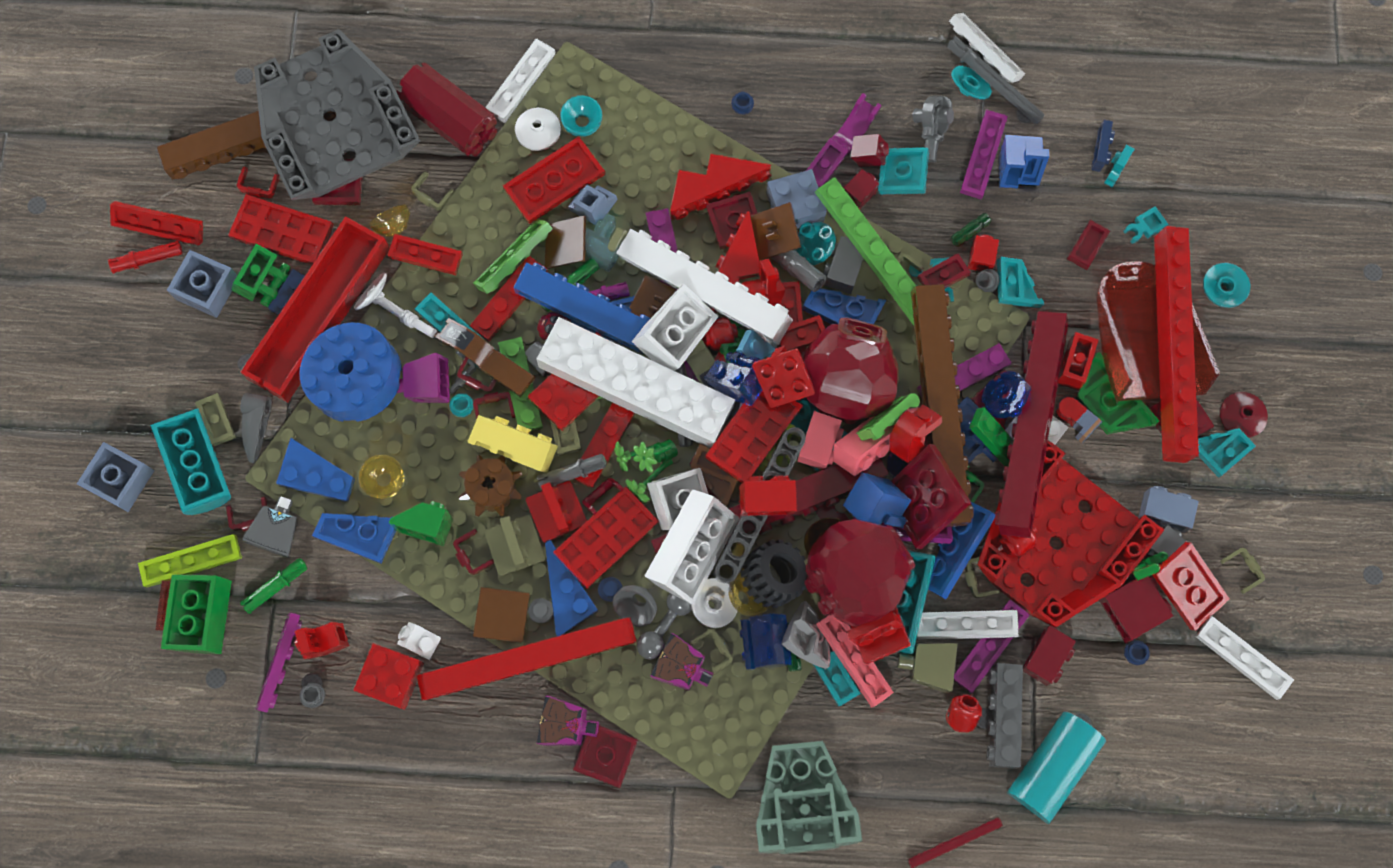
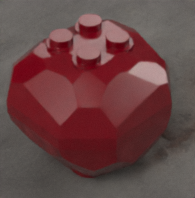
[803,317,899,424]
[805,519,915,627]

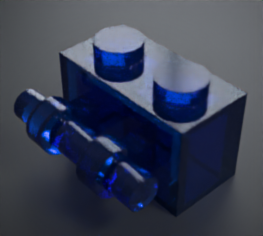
[704,352,762,406]
[739,613,792,670]

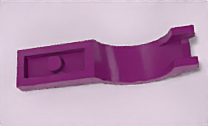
[806,93,882,188]

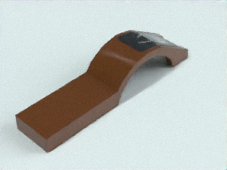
[434,318,535,398]

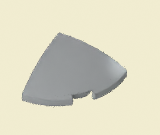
[782,601,830,669]

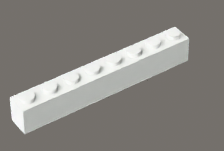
[616,229,793,345]

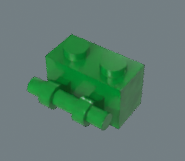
[231,244,291,307]

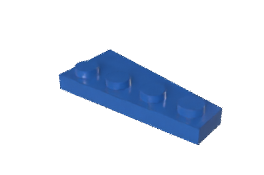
[928,502,995,599]

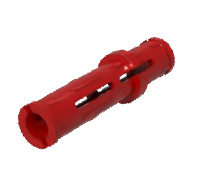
[108,240,183,274]

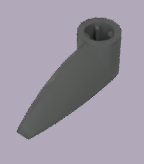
[240,393,272,463]

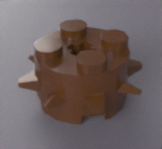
[459,455,522,517]

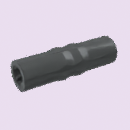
[771,250,826,292]

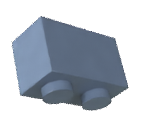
[1138,486,1199,533]

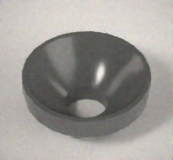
[613,585,657,627]

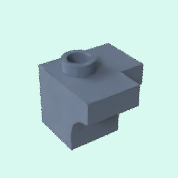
[568,185,618,226]

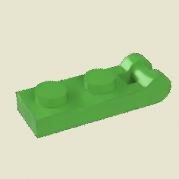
[857,393,920,441]

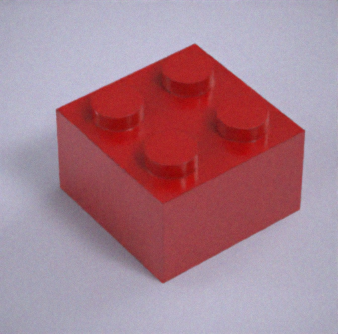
[739,476,797,516]
[353,643,424,710]

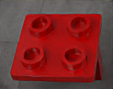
[752,346,815,408]
[526,481,587,543]
[847,606,911,664]

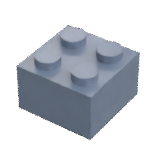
[766,169,827,229]
[167,250,237,318]
[77,442,155,512]

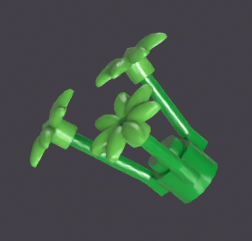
[614,439,678,504]

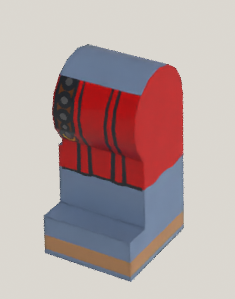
[1055,397,1102,443]

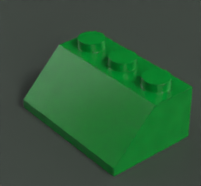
[161,574,232,654]

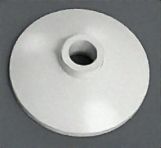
[515,108,561,151]
[691,578,738,628]

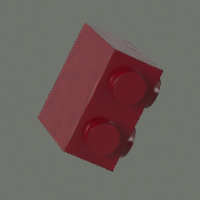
[1099,576,1173,643]

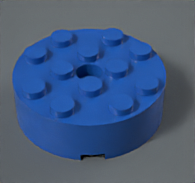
[300,322,402,422]

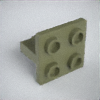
[484,515,545,576]

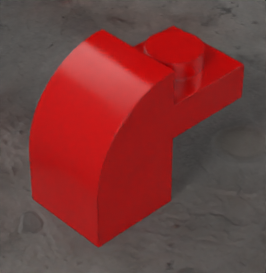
[741,259,785,307]
[889,405,942,463]
[294,622,349,659]

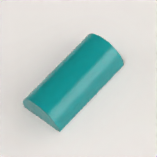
[151,408,231,515]
[897,550,936,654]
[1006,711,1106,824]

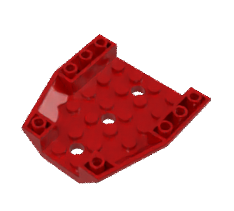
[977,440,1164,628]

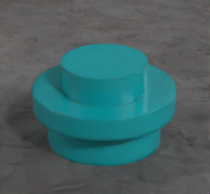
[449,393,474,417]

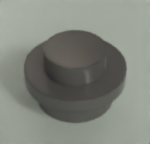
[976,269,999,292]
[528,598,553,623]
[300,683,325,708]

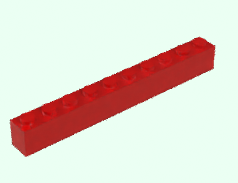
[1154,226,1199,463]

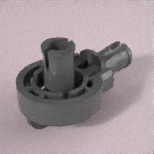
[912,96,954,163]

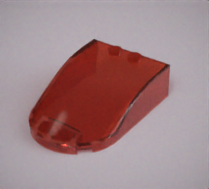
[1097,261,1220,401]

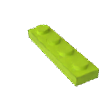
[138,534,242,588]

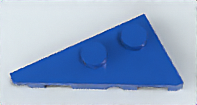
[545,540,598,636]

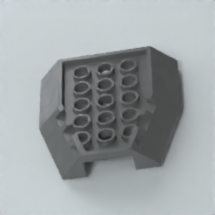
[254,29,420,200]

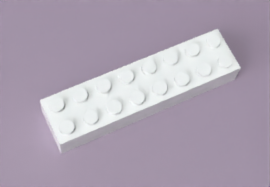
[537,317,735,448]

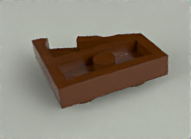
[690,444,738,506]

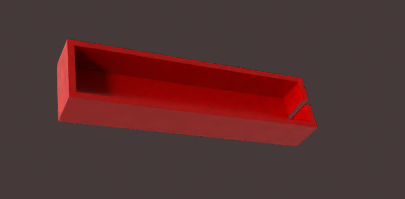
[240,216,390,403]

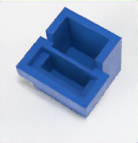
[998,135,1049,188]
[843,472,911,528]

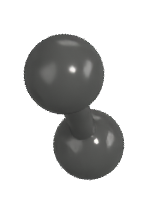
[637,593,692,660]

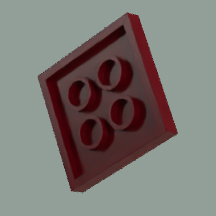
[891,444,971,549]

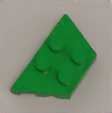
[1075,352,1160,435]

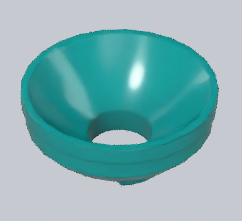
[560,95,602,137]

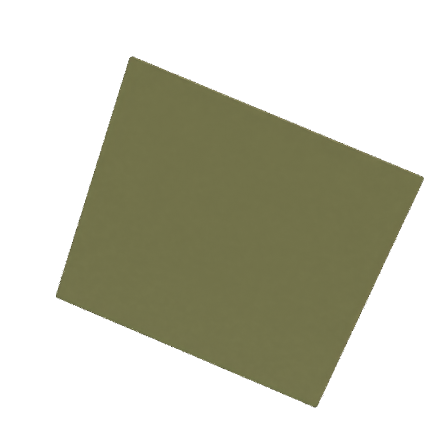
[245,42,1029,799]

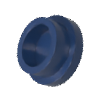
[731,92,754,115]
[598,577,623,602]
[1124,640,1150,665]

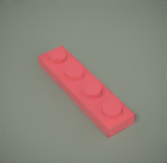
[816,615,894,708]

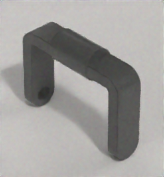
[449,351,476,394]

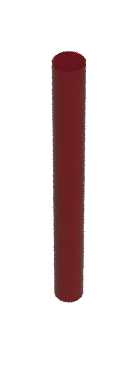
[907,817,1003,868]

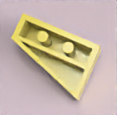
[467,415,558,473]

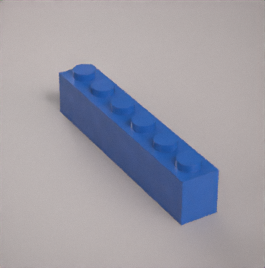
[513,262,651,354]

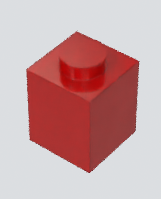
[968,235,999,272]

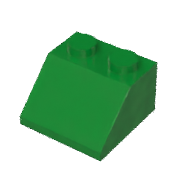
[389,501,453,547]

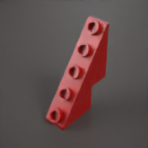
[670,154,772,220]
[709,211,759,313]

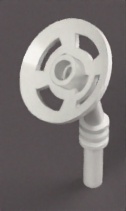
[354,272,437,338]

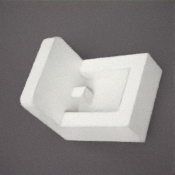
[398,622,441,660]

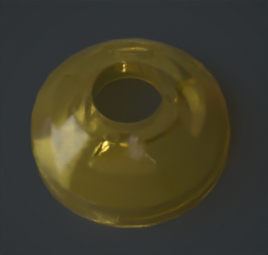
[369,204,410,237]
[359,455,404,499]
[728,573,768,616]

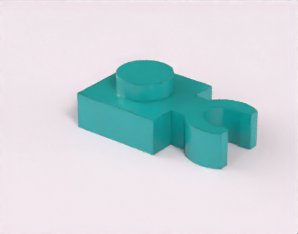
[1104,145,1134,187]
[1123,206,1169,243]

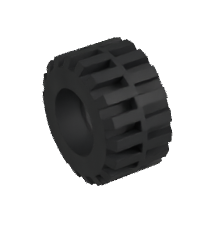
[741,539,808,608]

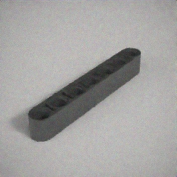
[714,427,806,583]

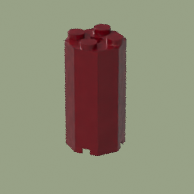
[396,63,498,157]

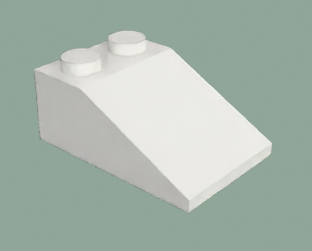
[632,284,719,371]

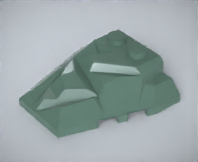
[756,741,862,854]

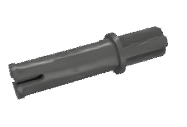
[537,454,607,489]

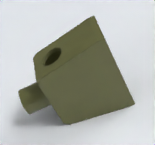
[897,643,957,693]

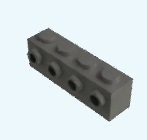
[987,663,1023,768]

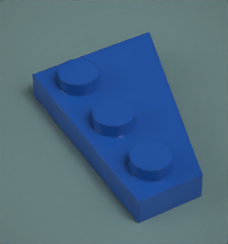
[802,289,886,324]
[276,438,355,502]
[312,513,396,564]

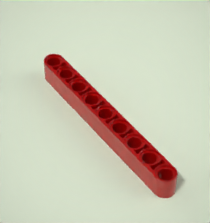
[416,617,637,701]

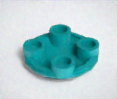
[794,222,836,265]

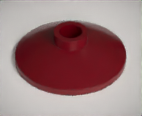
[1220,392,1268,438]

